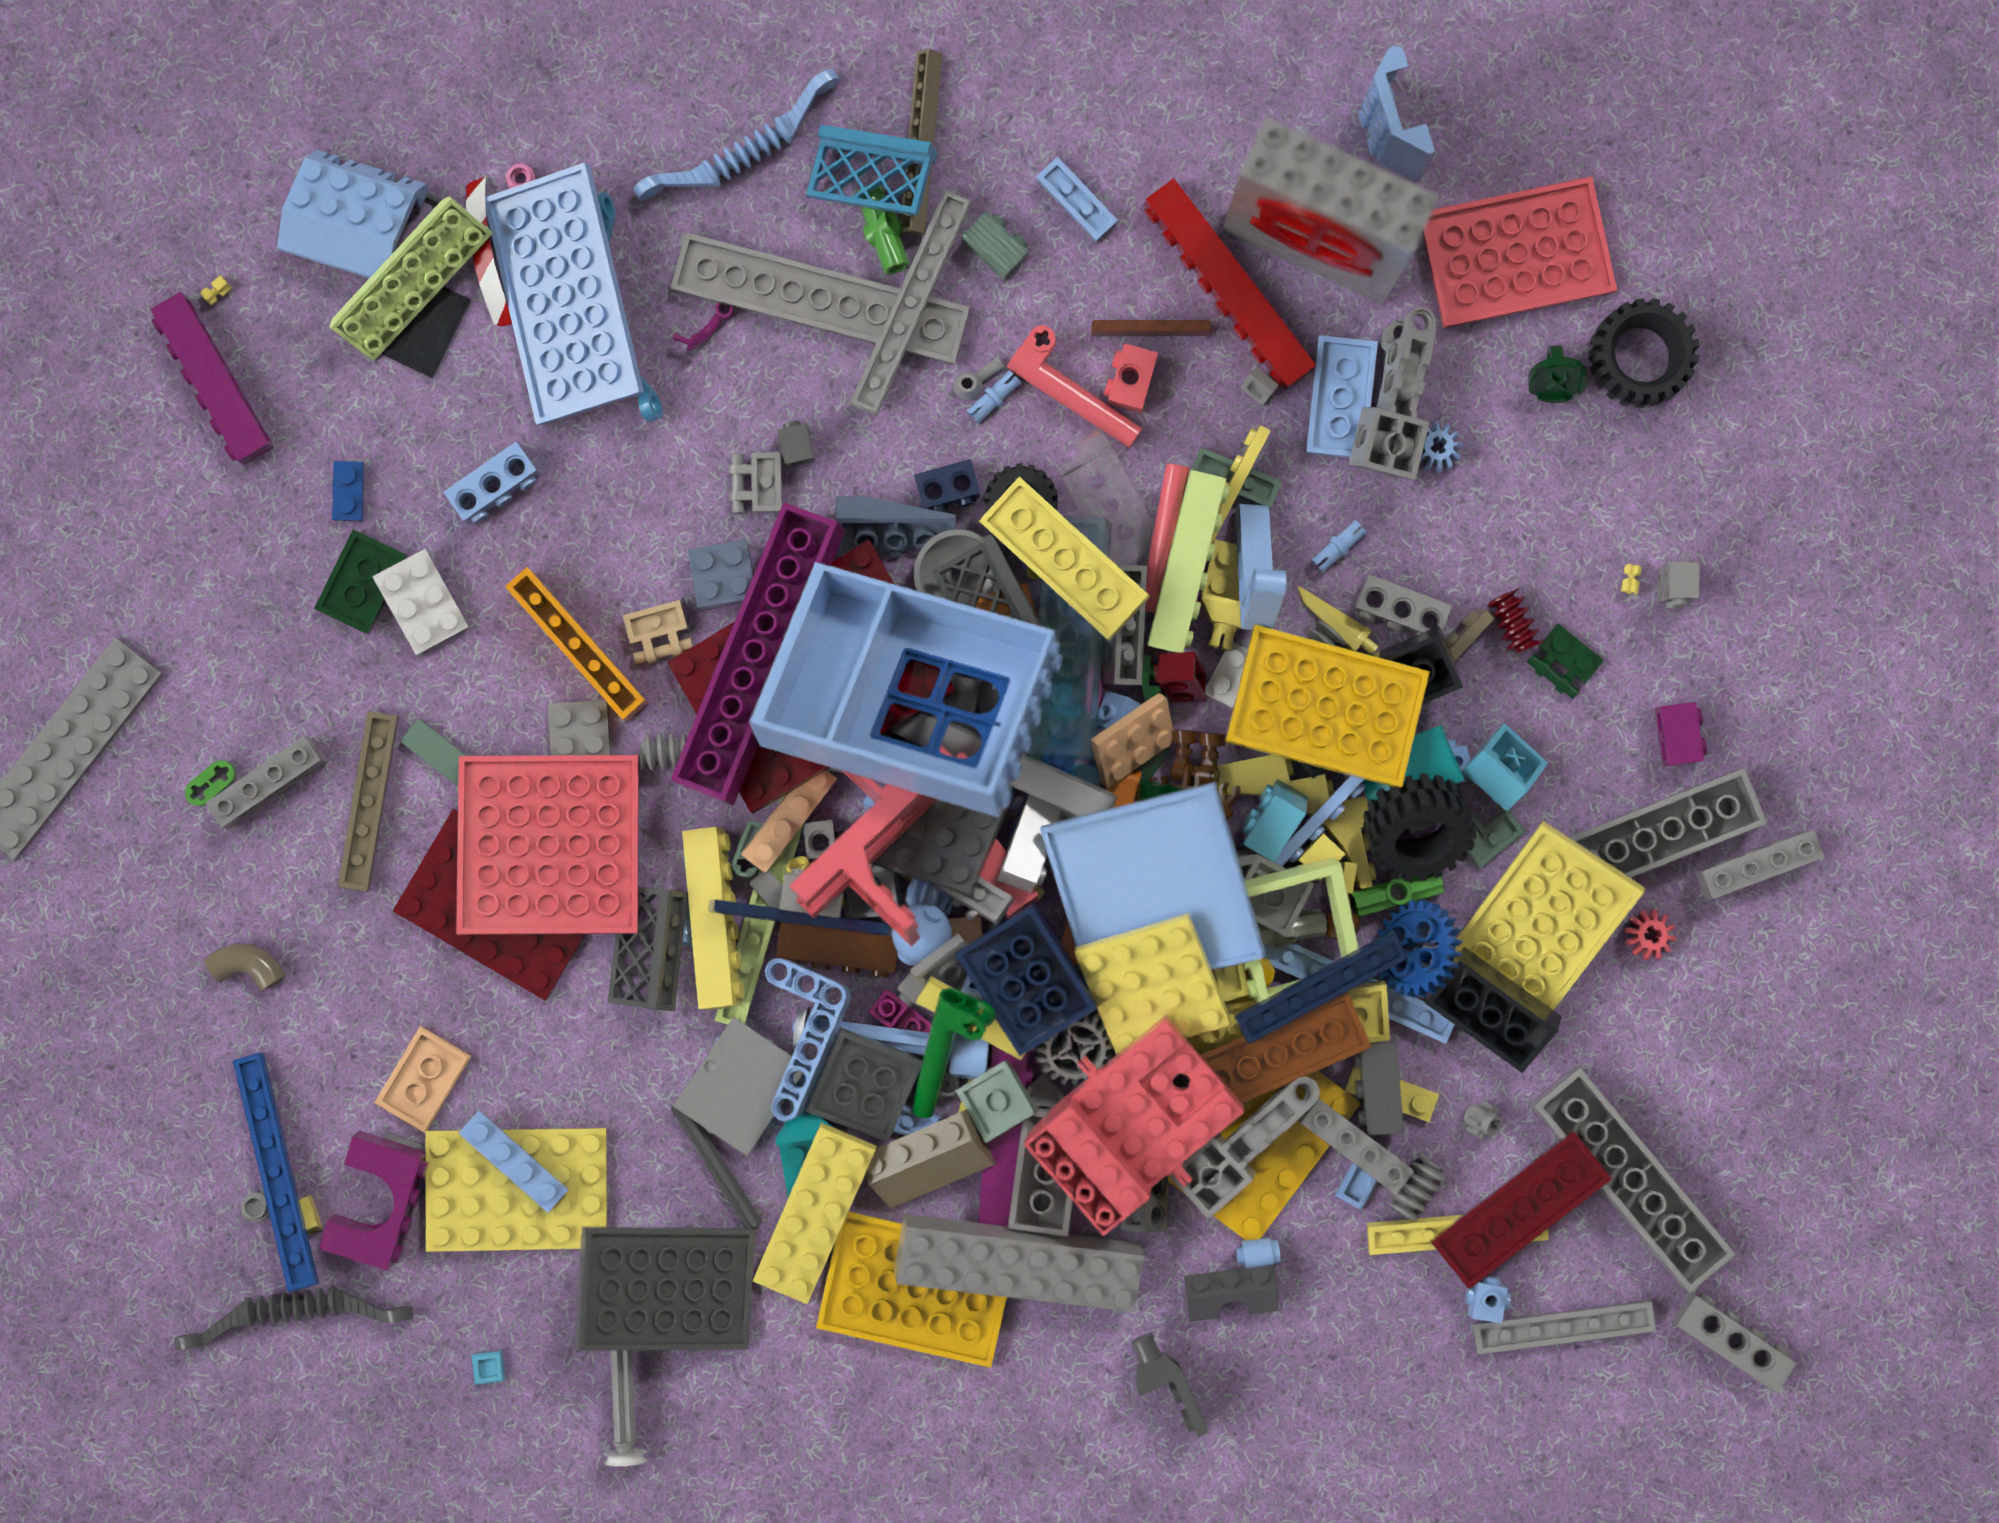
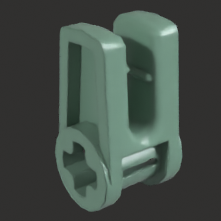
[732,821,763,878]

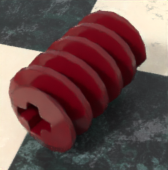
[1487,588,1544,654]

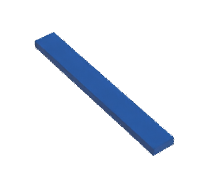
[232,1052,319,1292]

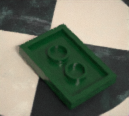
[314,529,408,635]

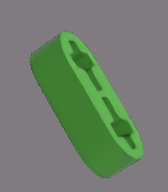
[185,760,237,806]

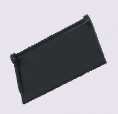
[381,286,471,378]

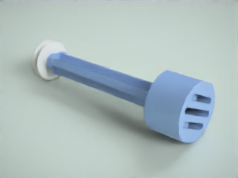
[792,1005,991,1079]

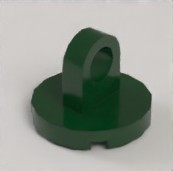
[1527,345,1588,403]

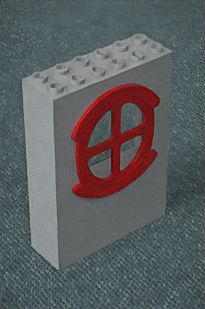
[1222,117,1439,304]

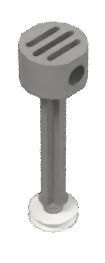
[603,1351,648,1466]

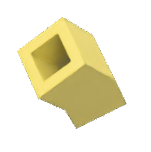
[299,1195,323,1235]

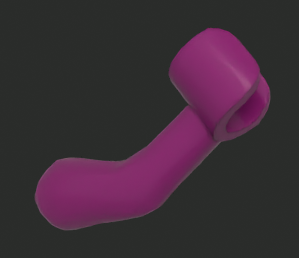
[673,302,734,351]

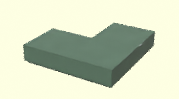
[1443,808,1526,868]

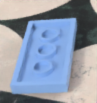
[1306,335,1378,458]

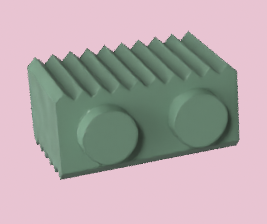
[961,211,1029,281]

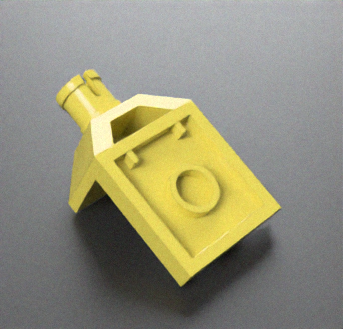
[1200,539,1273,651]

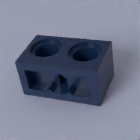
[914,459,981,512]

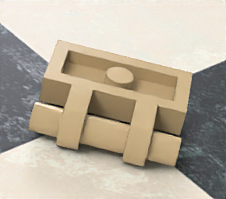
[623,600,693,664]

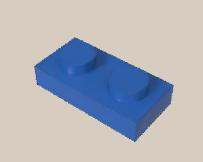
[332,461,365,521]

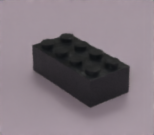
[1425,946,1562,1073]

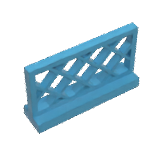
[806,125,938,216]

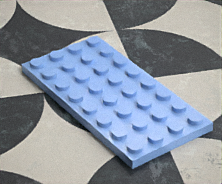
[485,163,644,426]

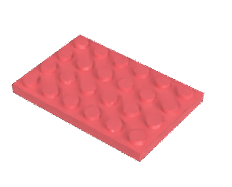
[1422,176,1618,329]

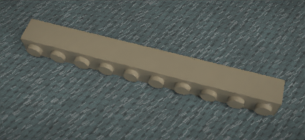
[900,49,943,235]

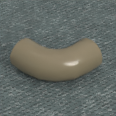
[204,943,287,992]

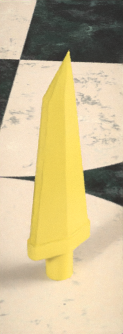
[1297,587,1379,655]

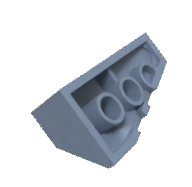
[835,496,956,559]

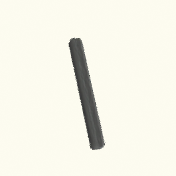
[671,1106,762,1229]

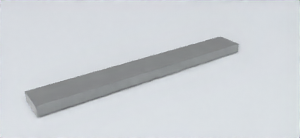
[849,189,972,417]

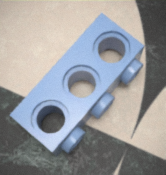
[443,442,540,525]

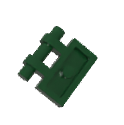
[1526,623,1604,699]

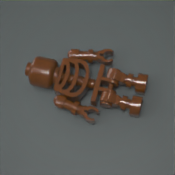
[1149,729,1240,824]

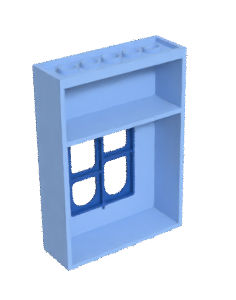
[750,562,1062,817]

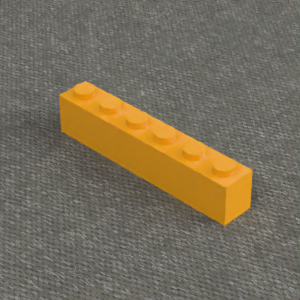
[505,567,649,722]

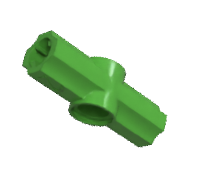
[857,185,909,275]
[1351,873,1444,917]

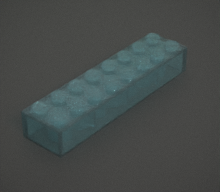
[1029,516,1112,760]

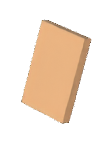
[374,1026,472,1133]

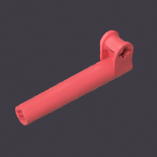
[1006,325,1142,448]
[1145,463,1198,613]

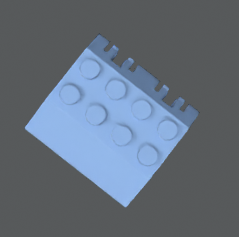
[1358,46,1435,182]
[277,150,428,278]

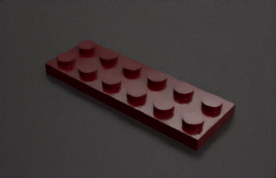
[1431,1130,1612,1289]

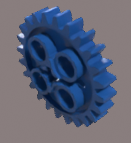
[1377,900,1463,998]

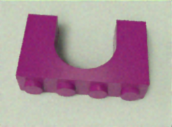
[319,1130,429,1271]

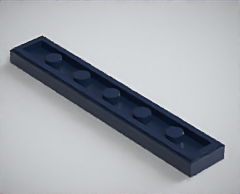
[708,899,890,935]
[1234,930,1408,1044]

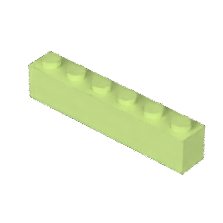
[1147,470,1230,653]

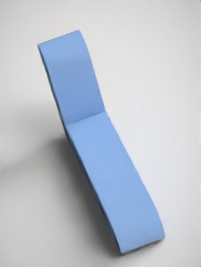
[1235,504,1287,630]
[765,958,851,1121]

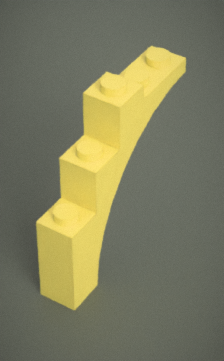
[1216,754,1376,889]

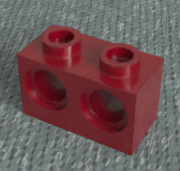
[1154,652,1207,703]

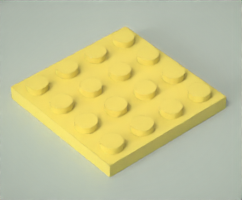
[1074,913,1231,1055]

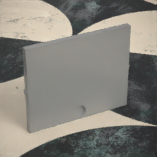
[673,1017,803,1156]

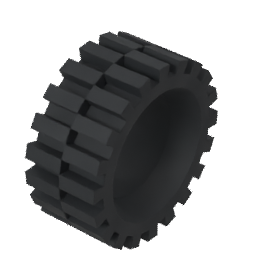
[1588,298,1700,408]
[1363,774,1477,881]

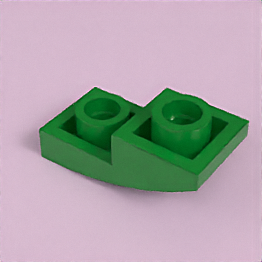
[1140,655,1166,702]

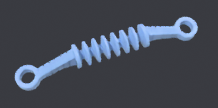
[633,68,840,201]

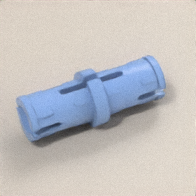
[966,370,1022,424]
[1311,520,1367,573]

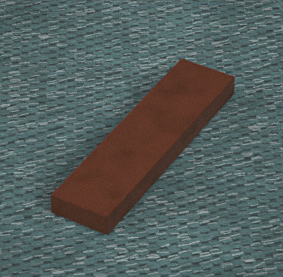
[1091,320,1210,336]

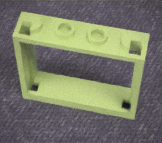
[1243,857,1358,1003]

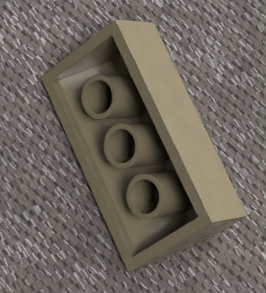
[865,1110,996,1208]

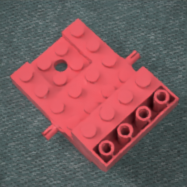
[1024,1015,1244,1236]

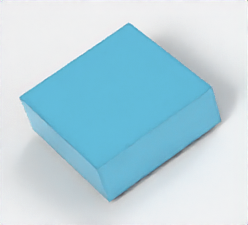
[471,1350,506,1385]

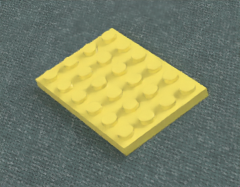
[1456,821,1645,1010]
[426,1128,607,1252]

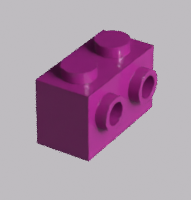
[1654,702,1707,767]

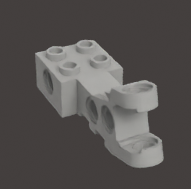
[1348,307,1436,480]
[1169,1077,1320,1219]

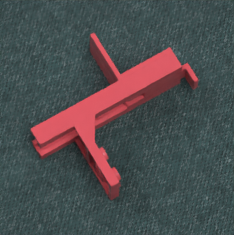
[789,746,968,947]

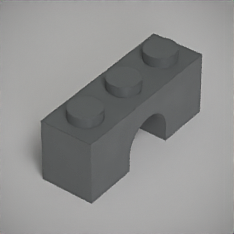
[1184,1265,1279,1322]

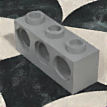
[1354,574,1452,636]

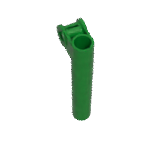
[911,988,996,1118]

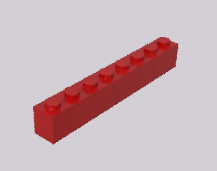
[1144,178,1316,391]

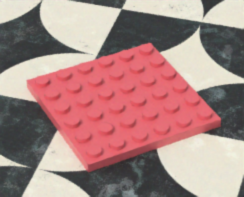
[456,755,639,935]

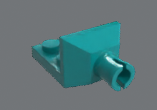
[775,1096,837,1198]

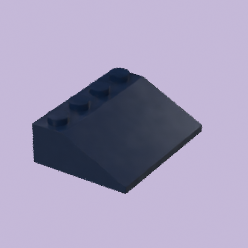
[955,902,1099,1056]

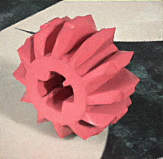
[1624,910,1676,960]

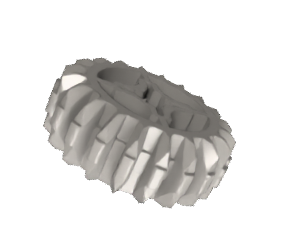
[1034,1011,1113,1086]

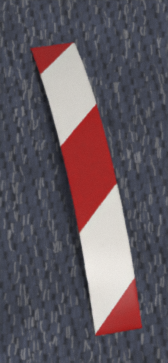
[466,177,512,327]

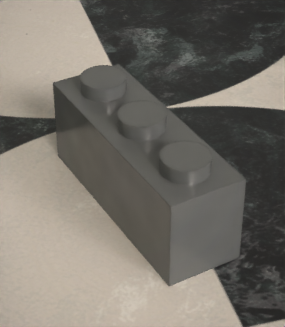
[1353,1041,1404,1135]

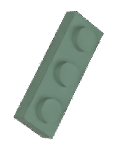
[1191,447,1282,509]

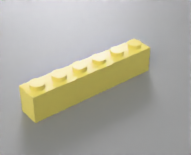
[682,827,745,1010]

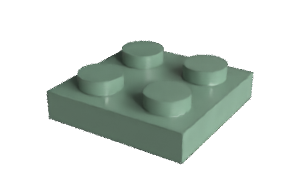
[956,1060,1038,1143]

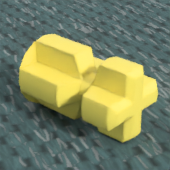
[200,275,232,305]
[1621,564,1642,595]

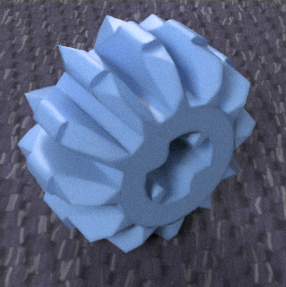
[1420,422,1463,473]
[906,878,955,916]

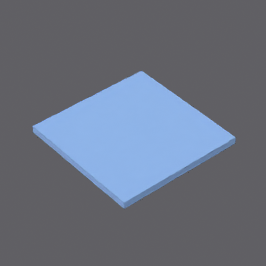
[1040,782,1266,985]

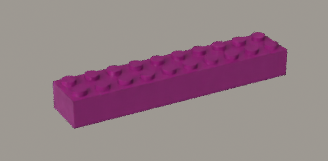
[670,502,846,806]

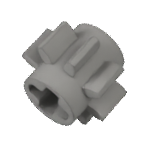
[1464,1100,1502,1140]

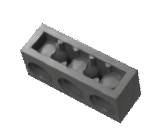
[1121,1176,1168,1232]

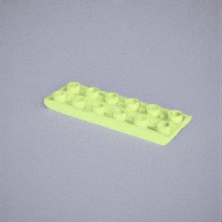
[330,196,493,361]

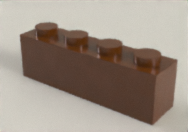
[776,922,898,978]

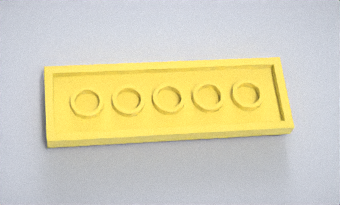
[979,477,1150,641]
[753,1123,877,1304]

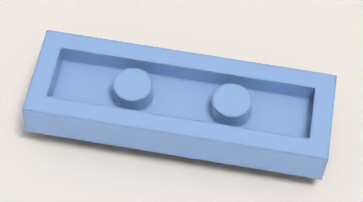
[1036,157,1118,242]

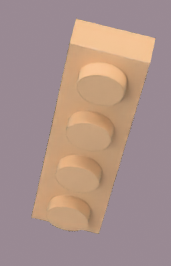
[740,770,837,873]

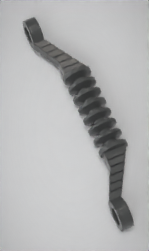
[174,1286,413,1350]

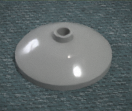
[913,529,999,606]

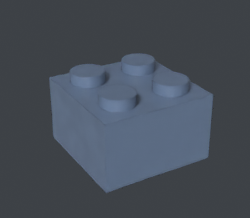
[688,540,754,611]

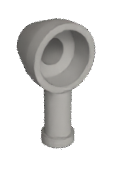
[953,356,1005,401]

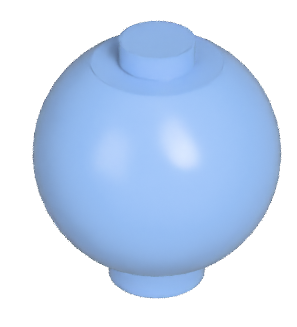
[892,904,952,966]

